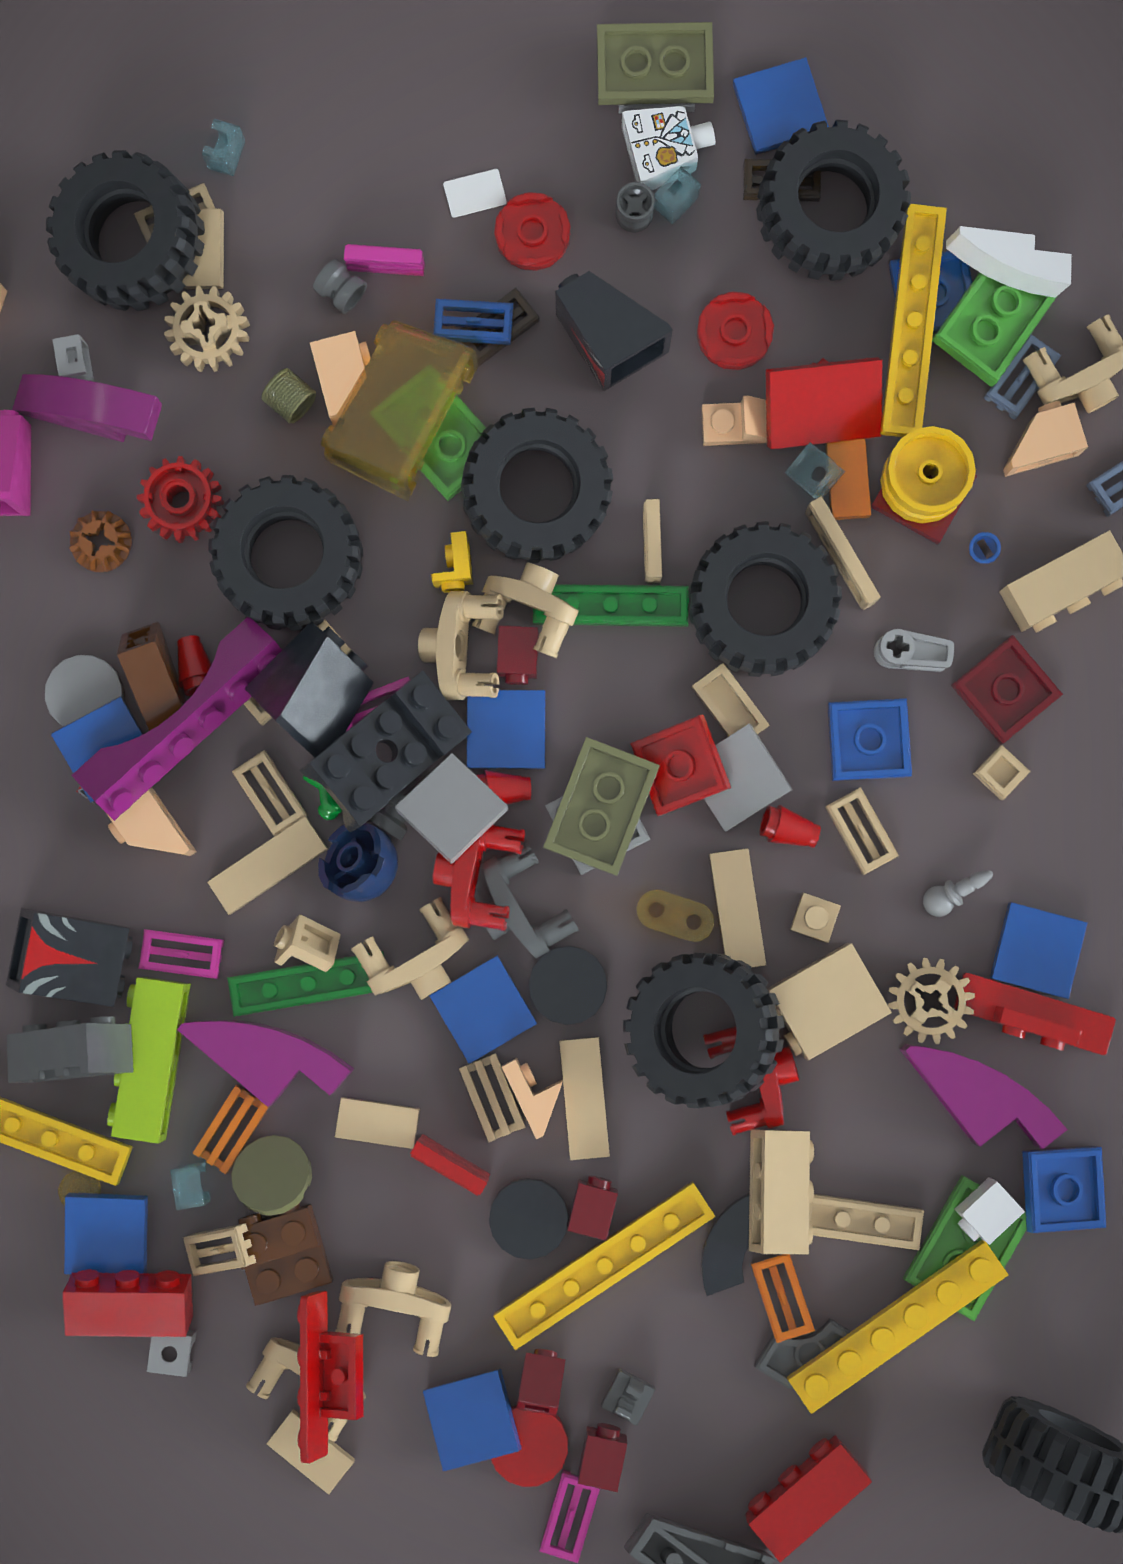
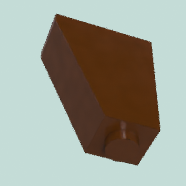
[117,622,186,731]

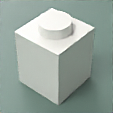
[954,1177,1025,1245]

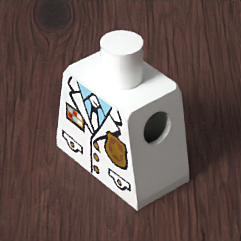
[621,106,716,191]

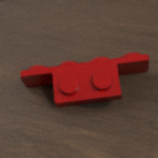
[953,973,1116,1055]
[297,1291,364,1464]

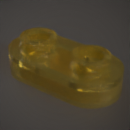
[636,890,714,942]

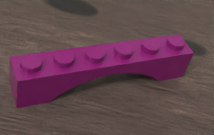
[71,617,282,821]

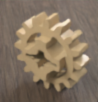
[164,286,250,372]
[888,958,975,1044]

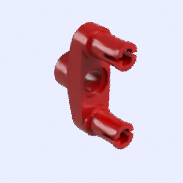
[433,825,525,932]
[703,1026,800,1136]

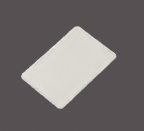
[443,169,507,218]

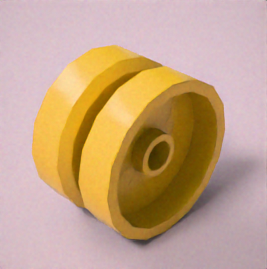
[880,426,976,524]

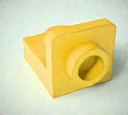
[431,531,473,593]

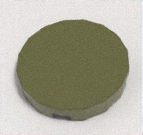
[231,1135,312,1216]

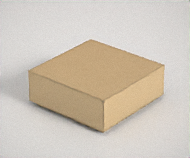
[973,745,1030,800]

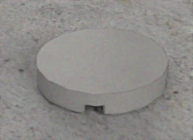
[45,655,124,726]

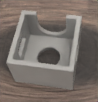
[52,334,94,382]
[147,1330,197,1377]

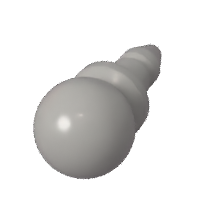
[923,870,993,917]

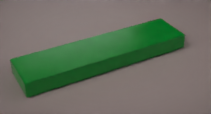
[533,584,689,626]
[227,951,385,1017]

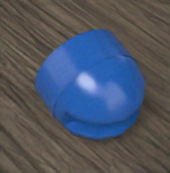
[969,532,1001,564]

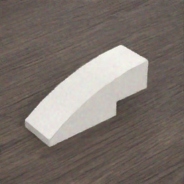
[946,226,1072,298]

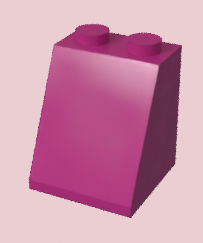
[0,410,31,516]

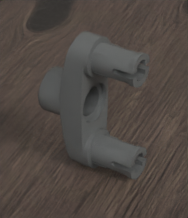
[481,841,579,959]

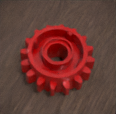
[137,456,224,543]

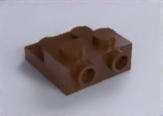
[238,1203,333,1306]

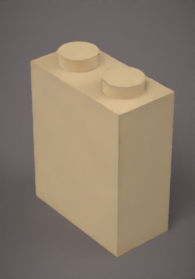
[767,943,892,1060]

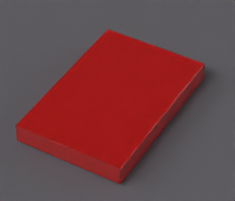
[766,357,882,449]

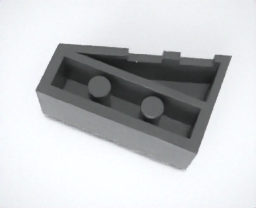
[6,1017,133,1083]
[624,1513,775,1564]

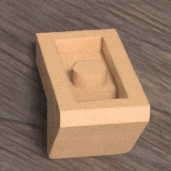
[701,395,767,446]
[502,1058,563,1139]

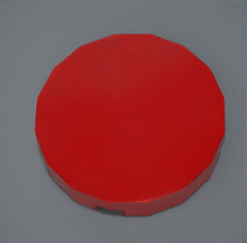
[494,192,571,271]
[697,291,774,370]
[491,1405,568,1487]

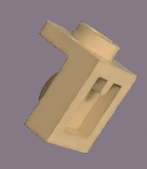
[274,914,341,972]

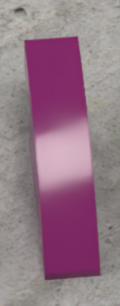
[12,374,162,442]
[177,1020,354,1107]
[899,1044,1068,1149]

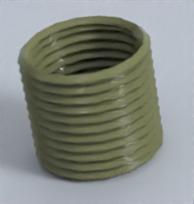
[261,368,316,424]

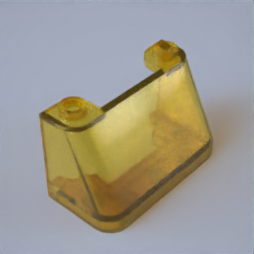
[321,320,478,501]

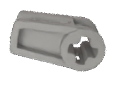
[874,629,954,672]

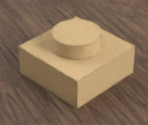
[790,893,841,943]

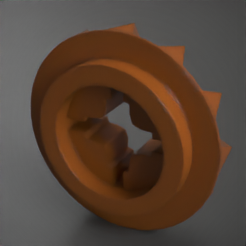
[69,510,132,572]

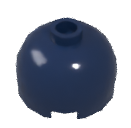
[318,823,398,902]

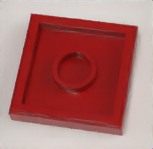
[630,715,731,816]
[410,1134,490,1196]

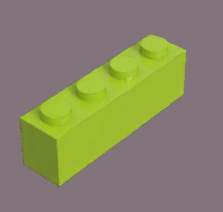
[107,977,191,1144]

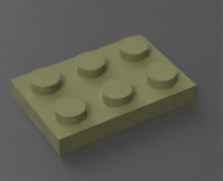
[597,22,714,105]
[543,737,660,876]

